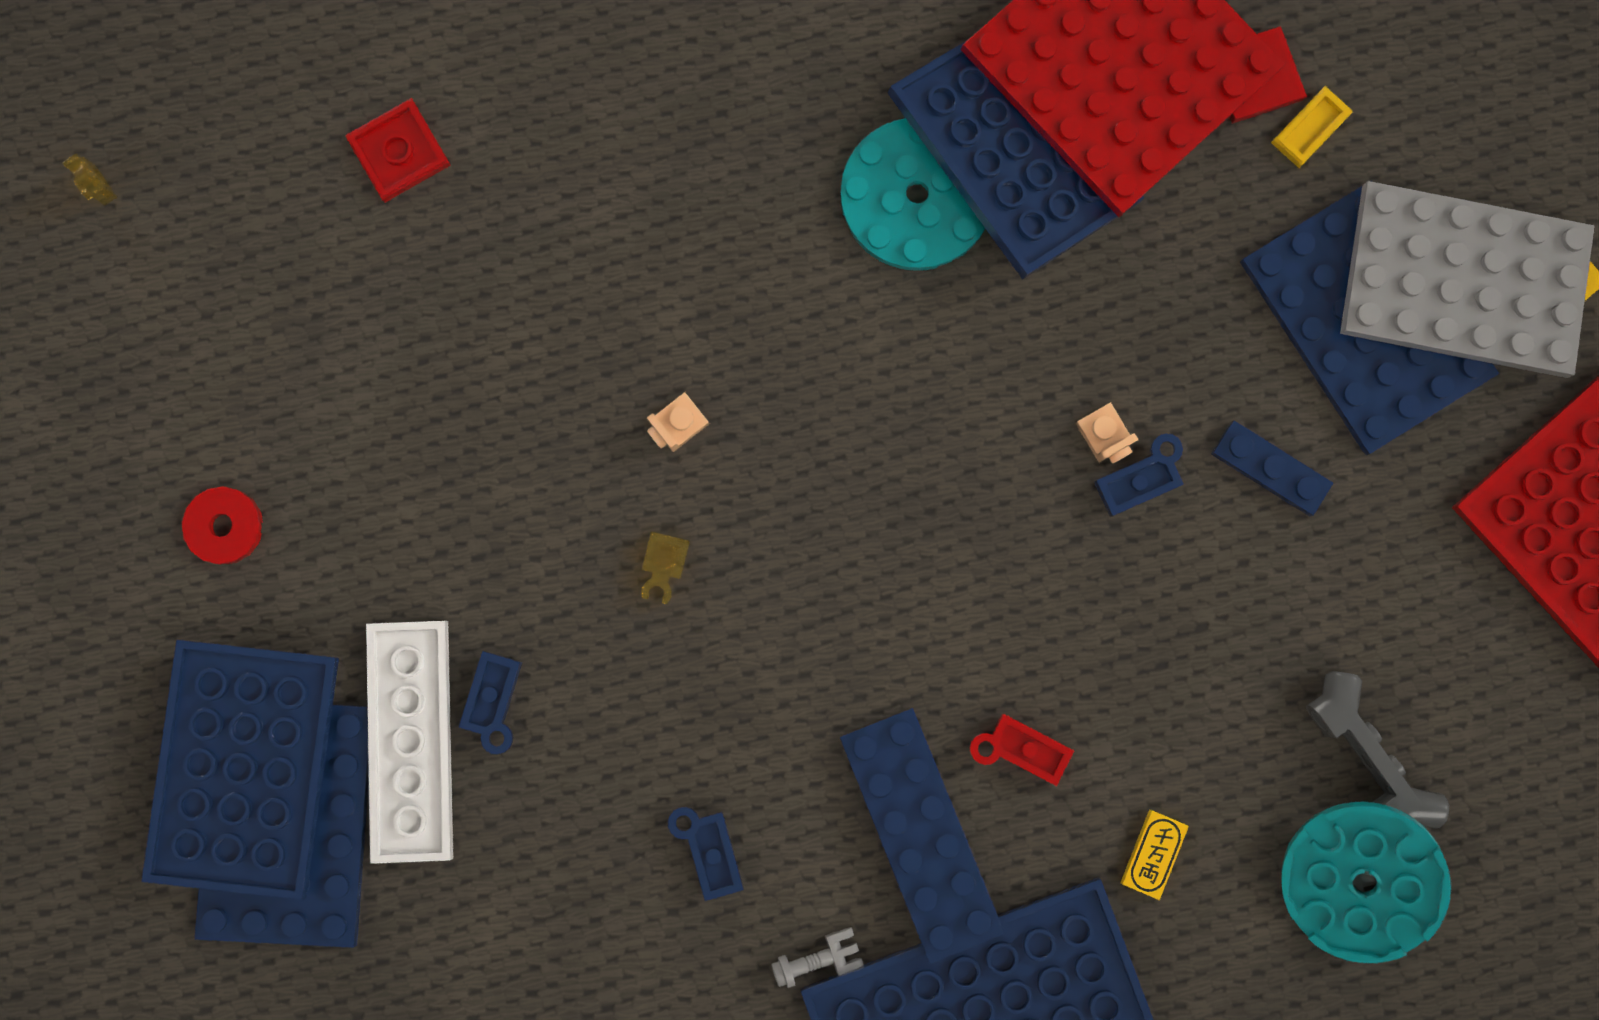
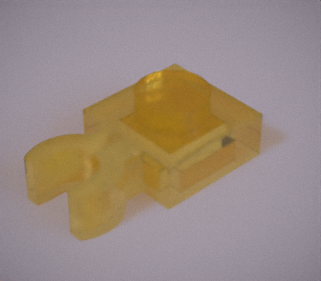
[62,154,117,206]
[641,532,690,605]

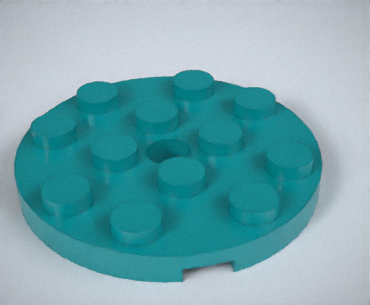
[841,118,985,271]
[1281,802,1451,963]

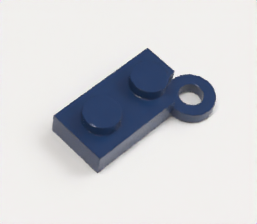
[1094,433,1184,517]
[459,651,522,754]
[668,807,744,901]

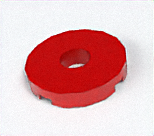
[182,487,263,565]

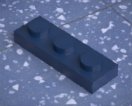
[1211,421,1333,517]

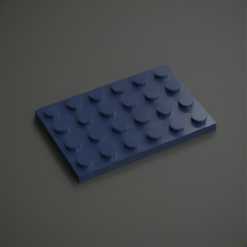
[887,39,1144,280]
[1240,180,1499,456]
[141,640,339,900]
[195,705,369,948]

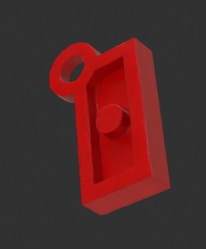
[969,713,1074,786]

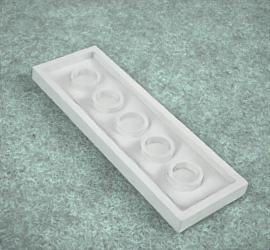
[366,621,453,864]

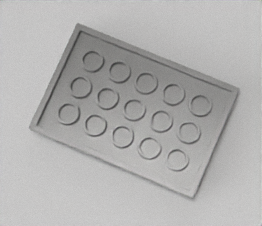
[1340,181,1594,378]

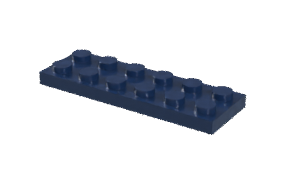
[840,708,1005,964]

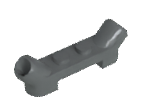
[1306,671,1449,829]

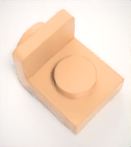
[647,392,709,452]
[1076,402,1138,464]

